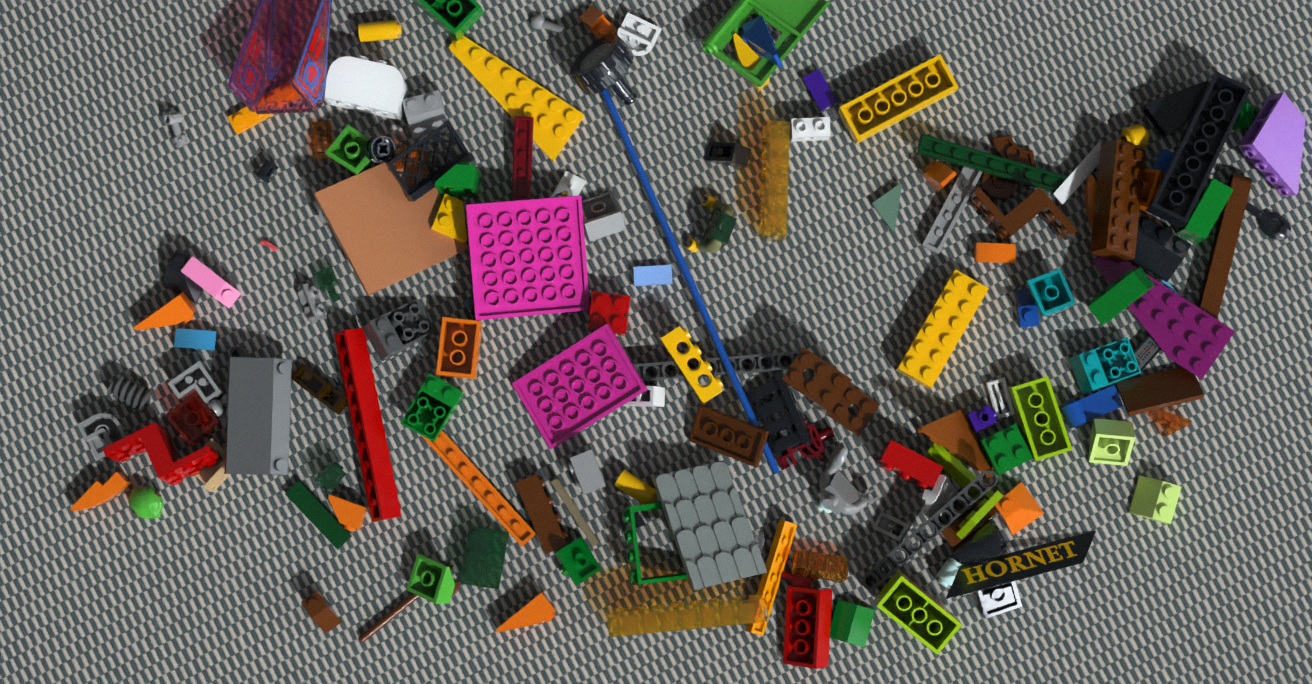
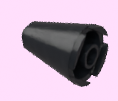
[952,518,1009,564]

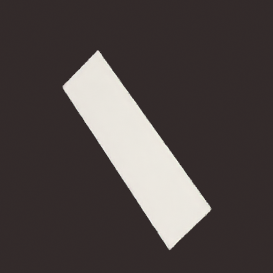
[1053,142,1101,205]

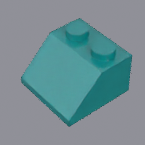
[1026,268,1076,317]

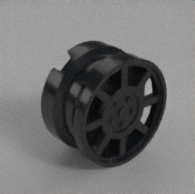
[365,136,396,163]

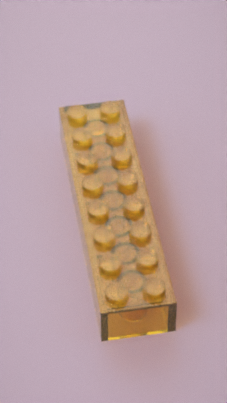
[607,594,769,637]

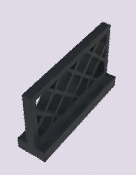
[386,121,475,201]

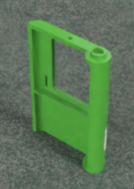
[701,0,831,87]

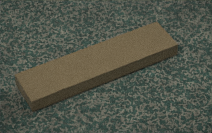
[551,478,599,547]

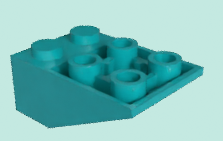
[1069,337,1141,394]

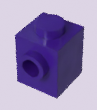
[966,405,998,432]

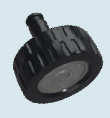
[570,34,637,105]

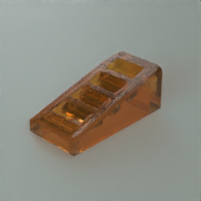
[312,121,333,160]

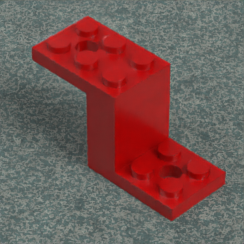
[102,422,222,485]

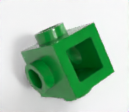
[1232,101,1259,131]

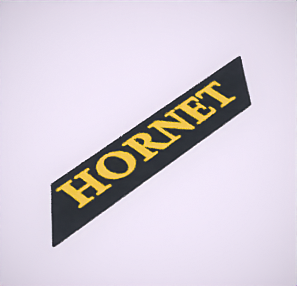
[946,531,1096,599]

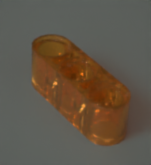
[792,550,849,582]

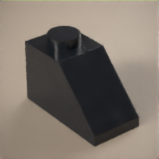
[705,142,751,168]

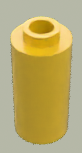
[358,20,402,42]
[614,469,658,505]

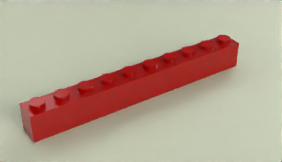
[334,328,402,522]

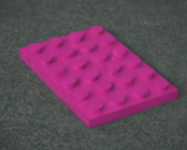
[512,324,648,450]

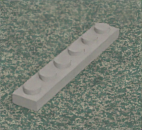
[921,145,991,255]

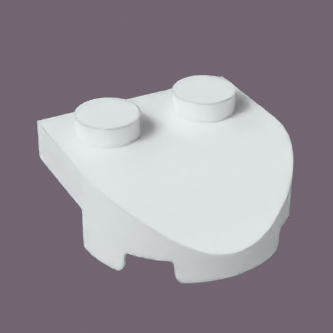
[617,13,662,56]
[922,474,958,517]

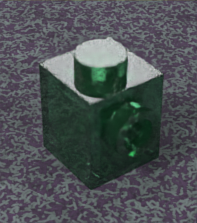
[313,462,346,493]

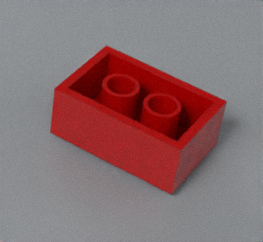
[877,440,943,490]

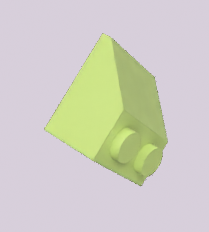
[1089,418,1135,466]
[1128,476,1181,524]

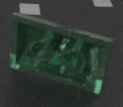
[459,525,509,589]

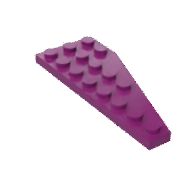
[1093,255,1235,379]

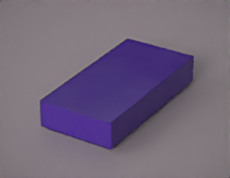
[802,69,837,112]

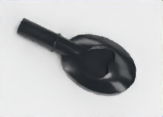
[1245,202,1291,241]

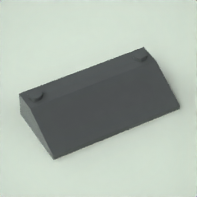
[224,357,292,475]

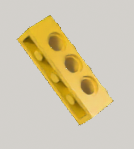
[660,326,723,404]

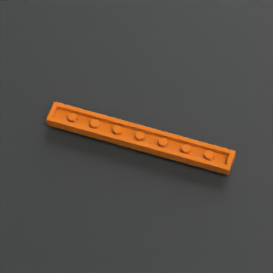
[421,430,536,547]

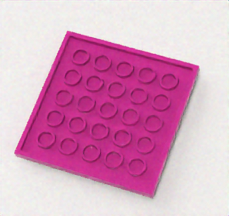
[465,195,590,320]

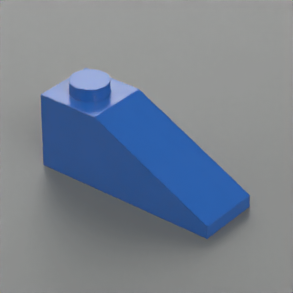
[741,16,783,67]

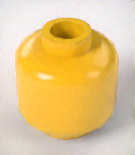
[1119,124,1150,148]

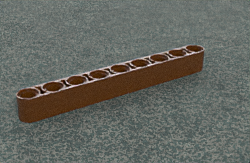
[1197,173,1252,319]

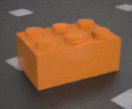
[436,317,483,380]

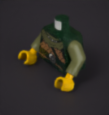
[685,194,737,253]

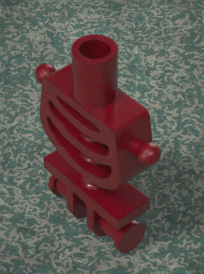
[769,418,835,470]

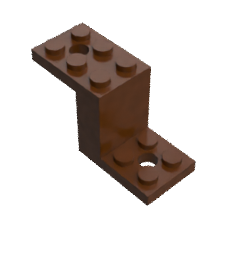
[969,187,1078,241]
[781,347,880,437]

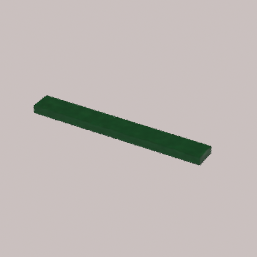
[916,134,1067,193]

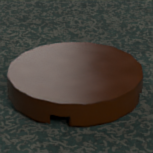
[981,173,1019,200]

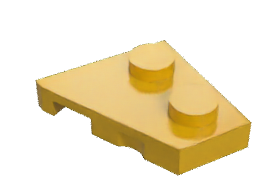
[431,194,467,243]

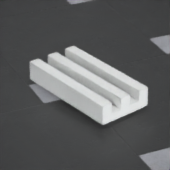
[985,377,1015,419]

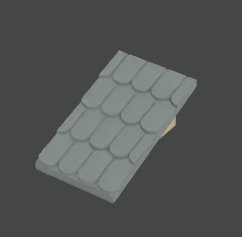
[651,460,767,590]

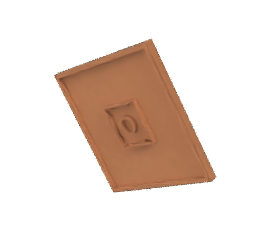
[314,149,469,296]

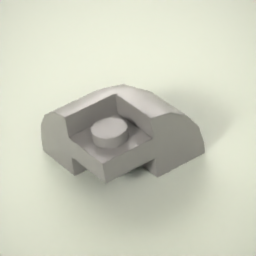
[77,413,127,459]

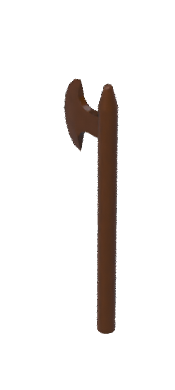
[358,564,461,643]

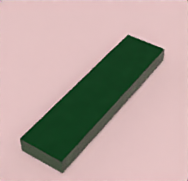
[285,481,352,550]

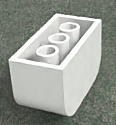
[323,55,408,121]

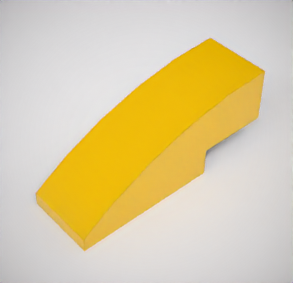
[732,33,770,92]

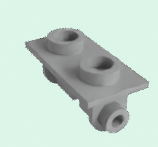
[297,283,327,324]

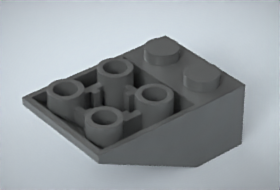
[364,299,436,361]

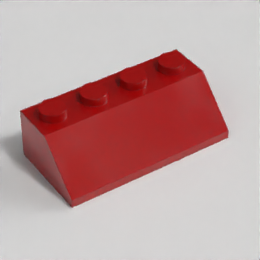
[783,586,832,669]

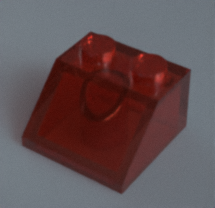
[165,391,220,446]

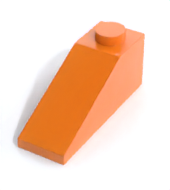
[133,292,197,331]
[496,592,557,632]

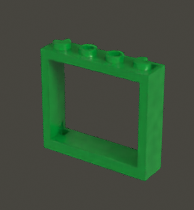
[622,503,688,585]

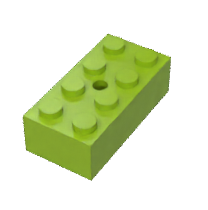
[1008,376,1073,462]

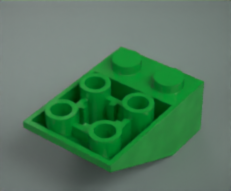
[400,373,464,442]

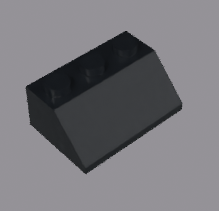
[1131,214,1191,282]

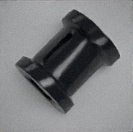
[254,158,279,184]

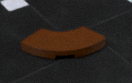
[991,135,1036,167]

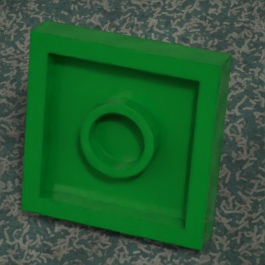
[556,536,602,586]

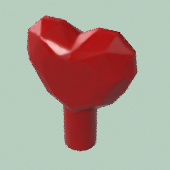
[781,571,815,586]

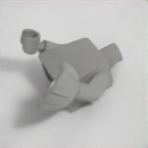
[818,443,879,515]

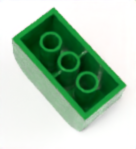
[412,0,484,41]

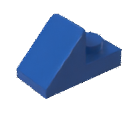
[1015,289,1040,328]

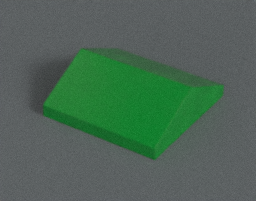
[830,599,875,647]

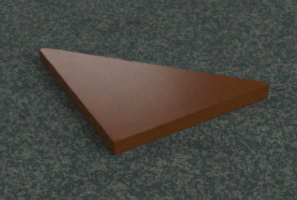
[917,408,993,478]

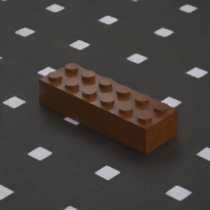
[1090,139,1145,263]

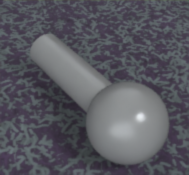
[531,14,565,34]

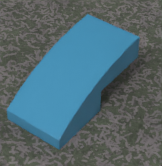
[174,328,217,351]

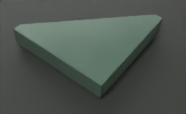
[871,183,902,232]

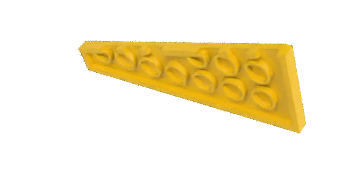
[448,36,585,162]

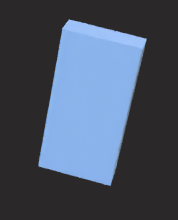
[633,265,673,287]

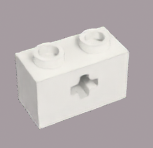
[790,117,831,142]

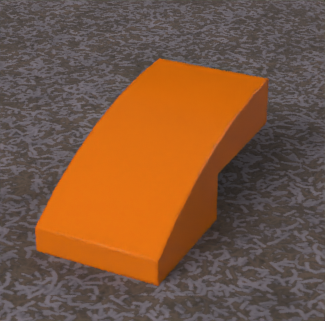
[974,243,1016,264]

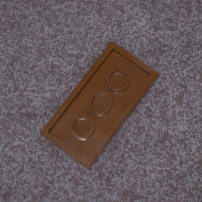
[1116,367,1204,416]
[688,404,770,468]

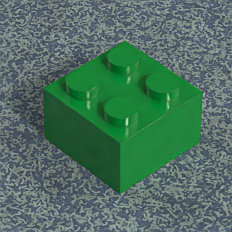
[978,423,1033,475]

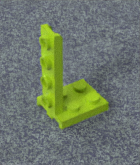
[927,443,1004,540]

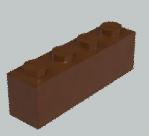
[515,474,570,554]

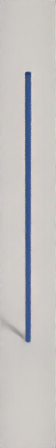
[601,89,780,475]

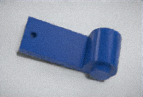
[1061,385,1123,429]

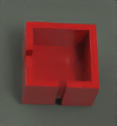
[588,291,631,336]

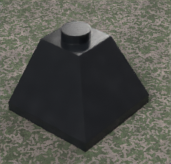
[162,250,214,303]

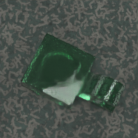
[314,266,340,302]

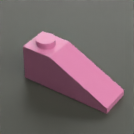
[180,256,241,308]

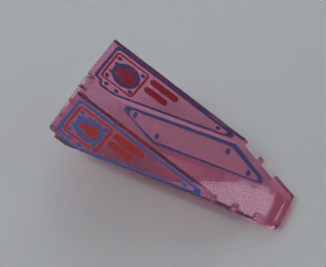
[228,0,332,114]

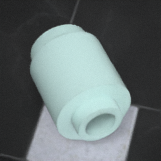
[936,558,962,588]

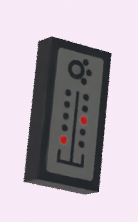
[1133,334,1161,375]

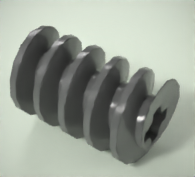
[107,375,151,413]

